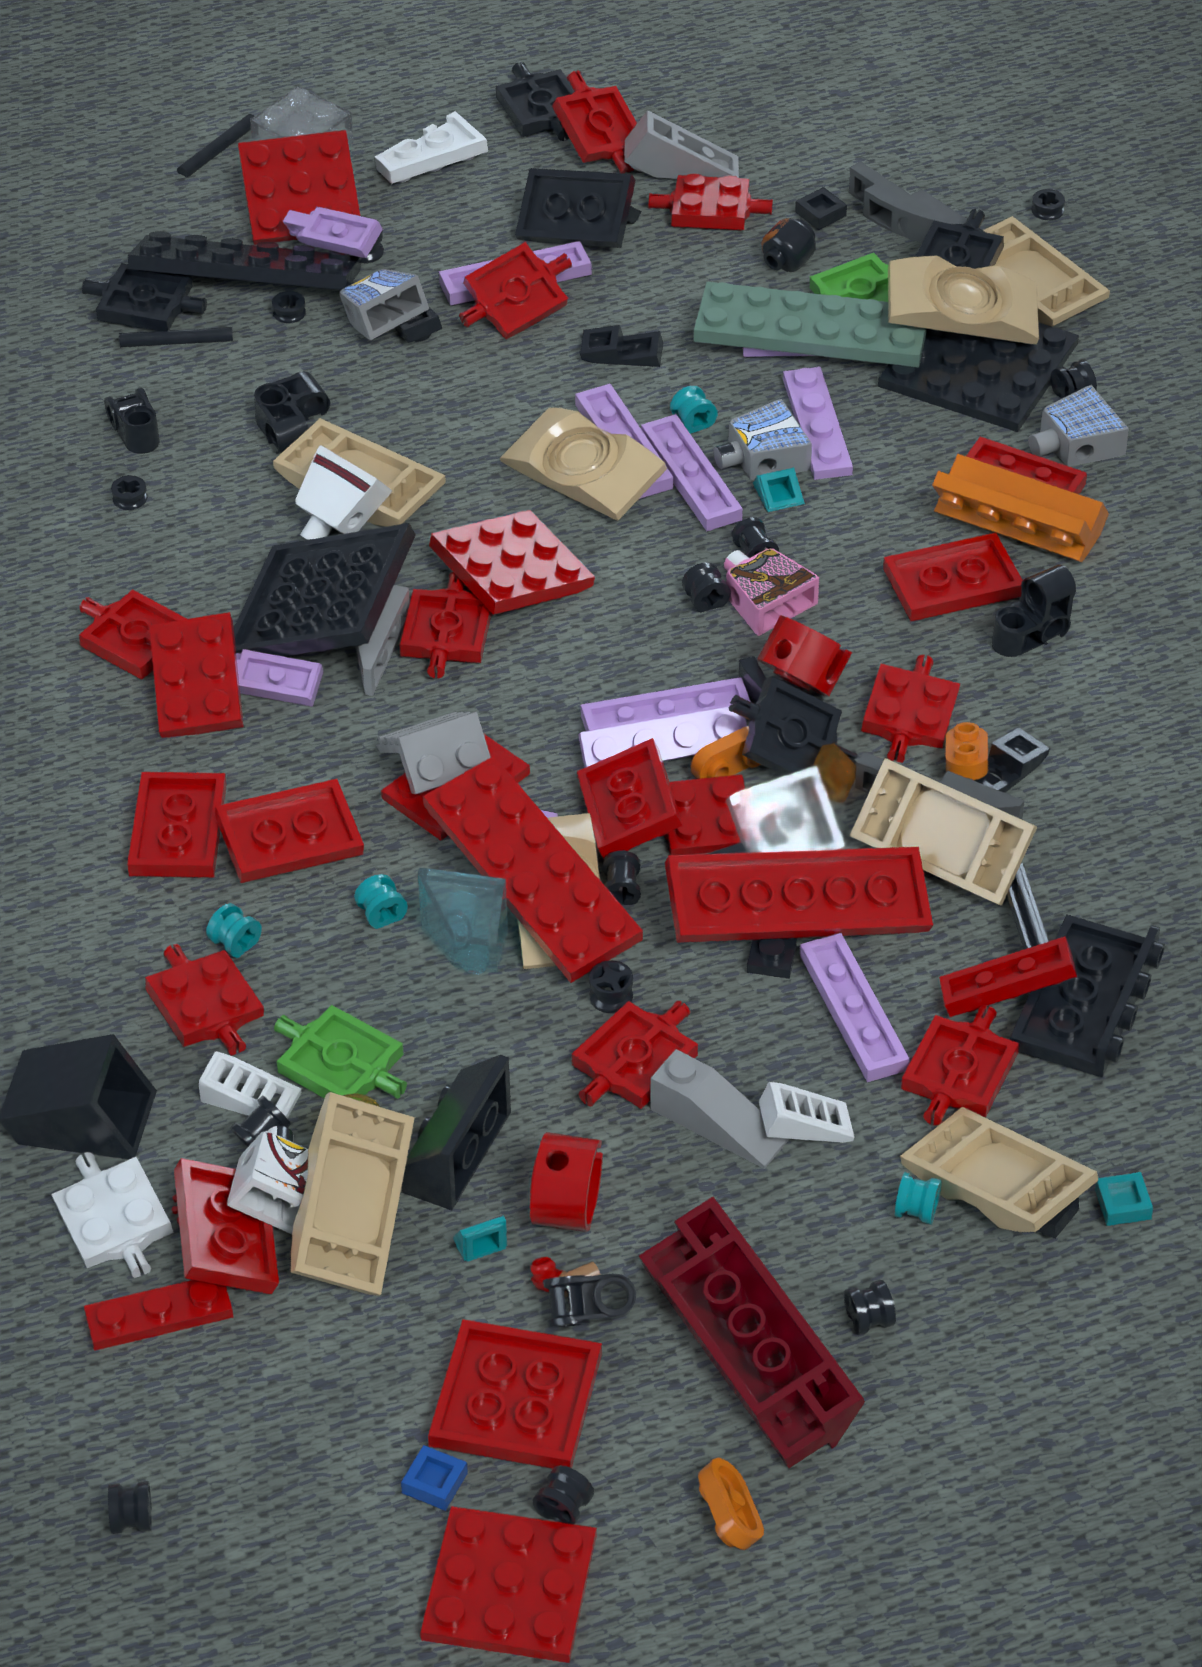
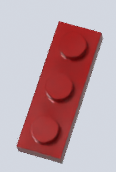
[966,436,1087,494]
[939,936,1077,1017]
[84,1280,234,1351]

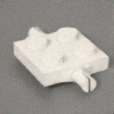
[51,1152,174,1278]

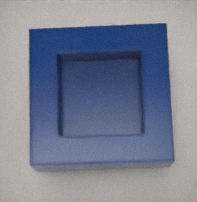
[401,1445,468,1511]

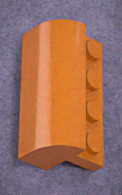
[932,454,1109,562]

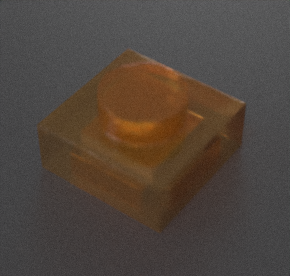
[807,743,856,803]

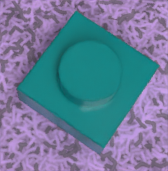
[1095,1172,1153,1226]

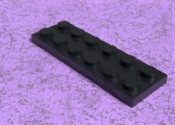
[128,231,362,290]

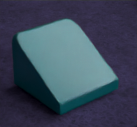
[753,467,805,512]
[453,1216,507,1262]

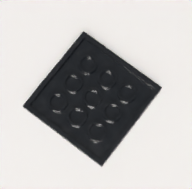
[878,322,1079,432]
[234,523,416,657]

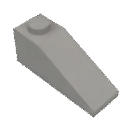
[625,110,739,179]
[355,585,410,696]
[651,1049,789,1169]

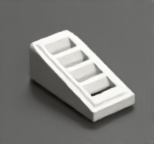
[199,1051,302,1119]
[759,1082,855,1143]

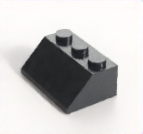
[402,1055,511,1211]

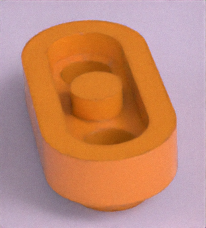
[946,722,988,780]
[691,726,761,779]
[698,1458,764,1550]

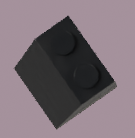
[0,1034,157,1160]

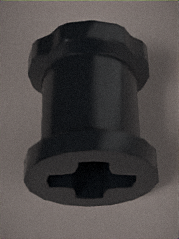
[731,517,779,558]
[602,850,641,905]
[230,1095,291,1147]

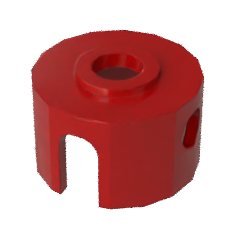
[757,615,852,697]
[530,1132,603,1232]

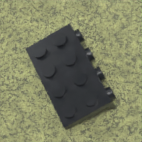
[1010,914,1165,1078]

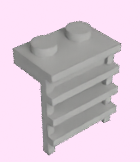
[376,712,491,794]

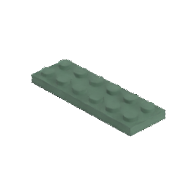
[694,282,927,367]

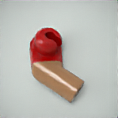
[530,1257,601,1297]

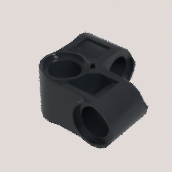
[254,371,331,454]
[992,565,1076,657]

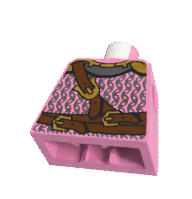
[724,549,819,636]

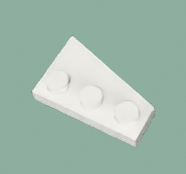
[375,111,488,184]

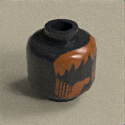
[761,218,816,272]

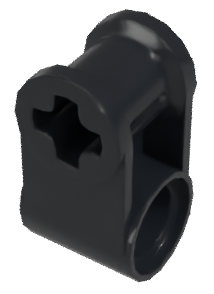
[104,387,160,454]
[543,1273,636,1328]

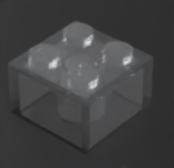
[250,86,354,147]
[726,766,845,853]

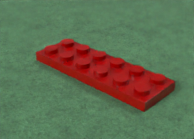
[423,756,643,983]
[665,846,933,943]

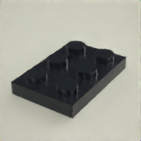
[515,168,636,248]

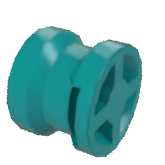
[670,385,718,434]
[354,874,408,929]
[206,903,262,958]
[895,1172,942,1225]

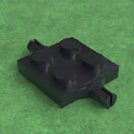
[496,62,575,141]
[915,209,1004,269]
[82,263,207,331]
[728,676,858,788]

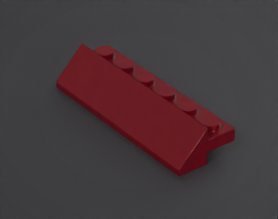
[639,1196,865,1468]

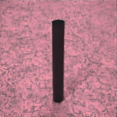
[177,114,258,178]
[119,327,233,348]

